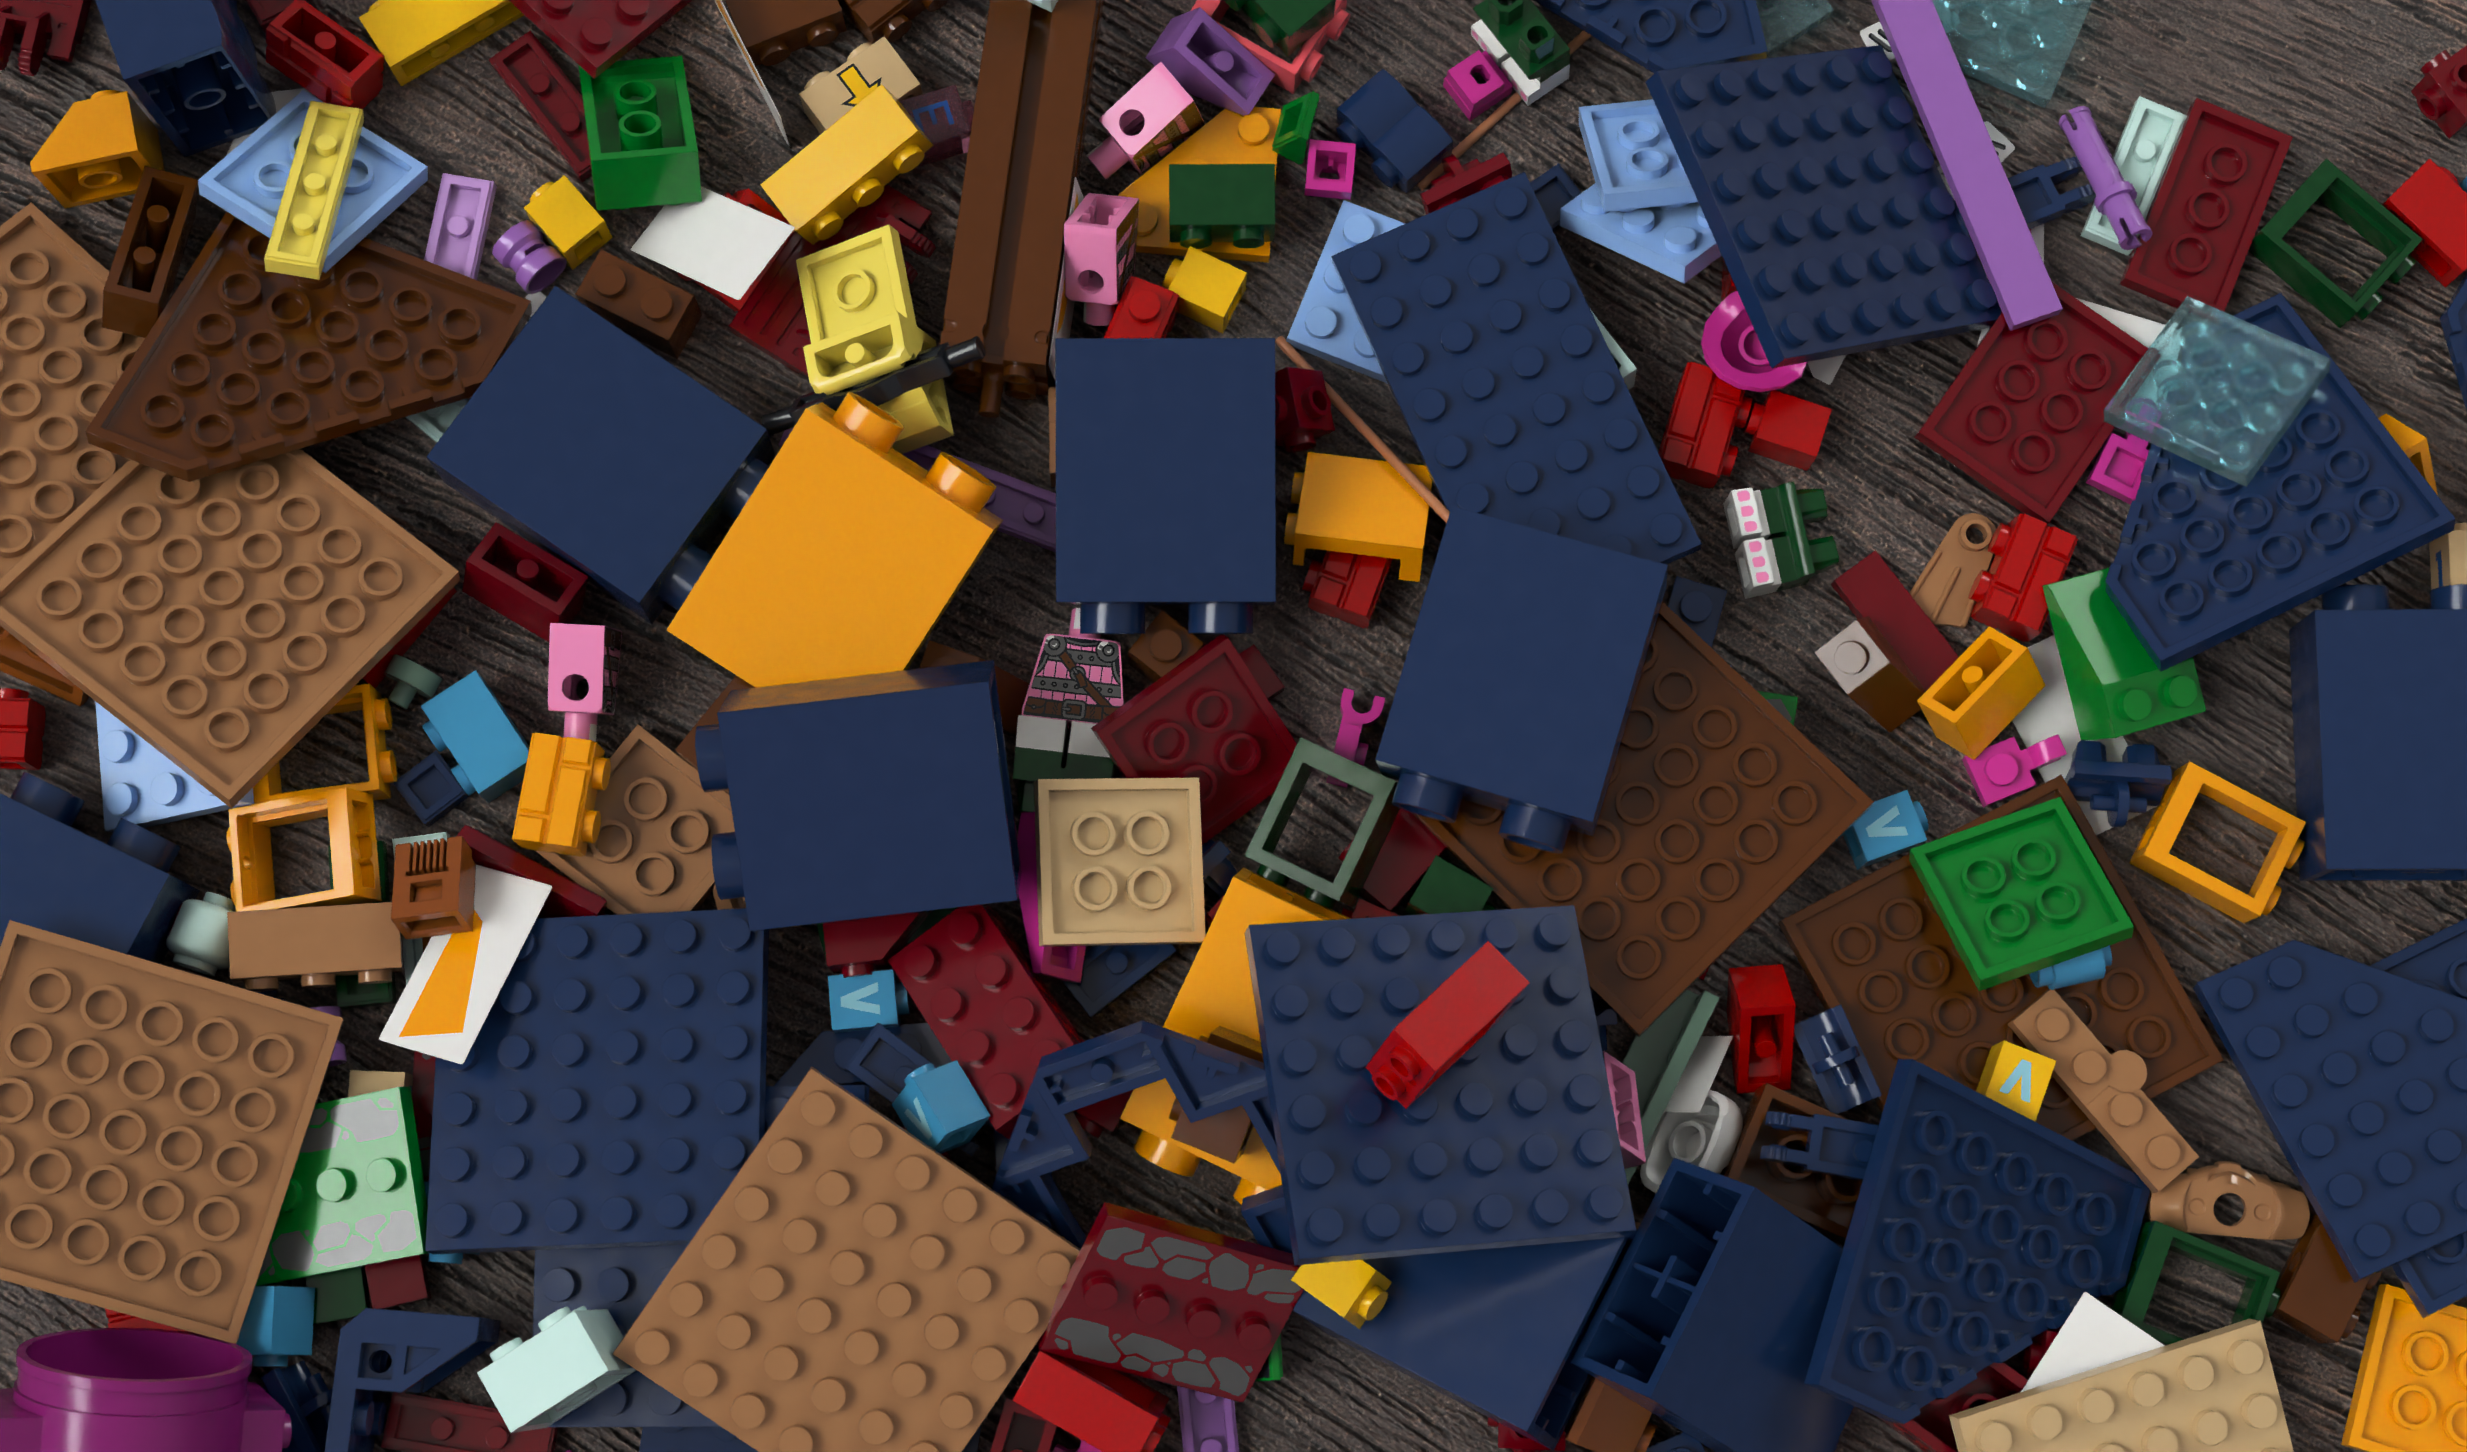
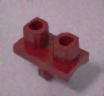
[1420,152,1512,215]

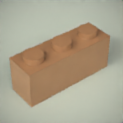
[227,902,404,992]

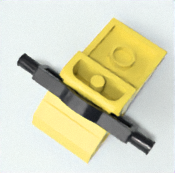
[761,224,986,454]

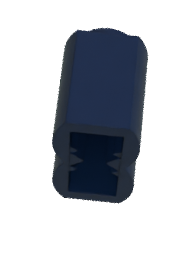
[1336,69,1453,194]

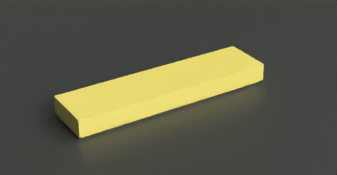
[264,101,364,280]

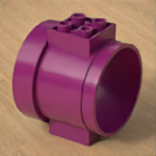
[0,1328,292,1452]

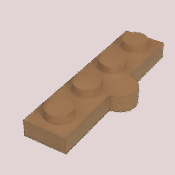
[2007,989,2199,1193]

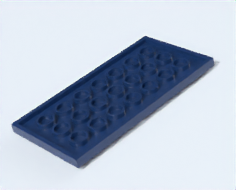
[1331,172,1702,565]

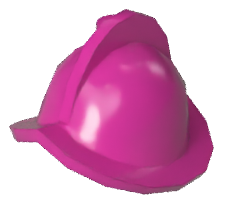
[1701,291,1808,392]

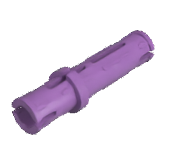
[2059,106,2153,250]

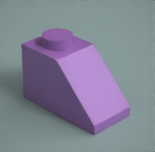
[1145,7,1275,116]

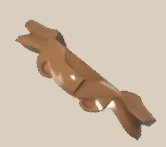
[2146,1161,2310,1240]

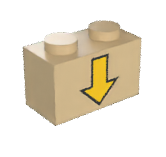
[799,36,924,134]

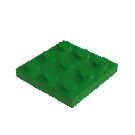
[1909,797,2134,991]

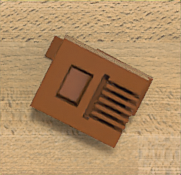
[391,836,476,952]

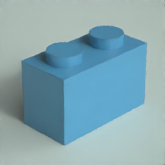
[421,670,529,803]

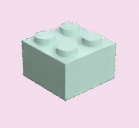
[477,1306,636,1433]

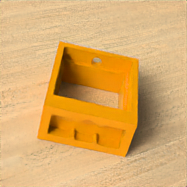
[253,683,398,804]
[2129,761,2306,924]
[226,787,382,912]

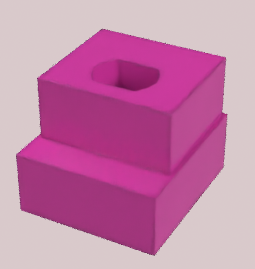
[1443,50,1513,121]
[1304,139,1356,200]

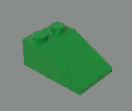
[579,56,702,211]
[2042,567,2206,740]

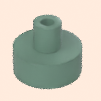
[384,654,442,710]

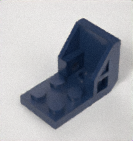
[325,1308,501,1452]

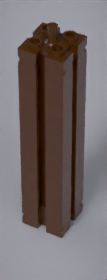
[940,0,1104,418]

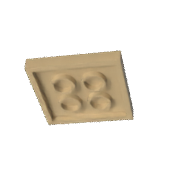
[1034,778,1206,947]

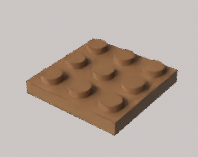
[534,724,735,915]

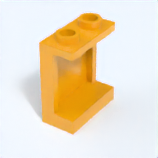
[1284,452,1433,582]

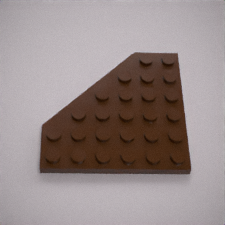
[85,212,532,482]

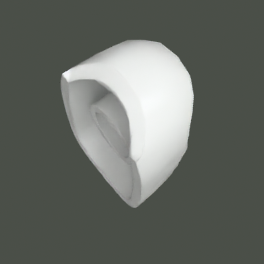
[1640,1090,1743,1193]

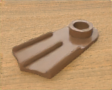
[1909,513,1996,629]

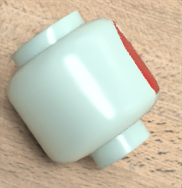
[166,892,236,976]

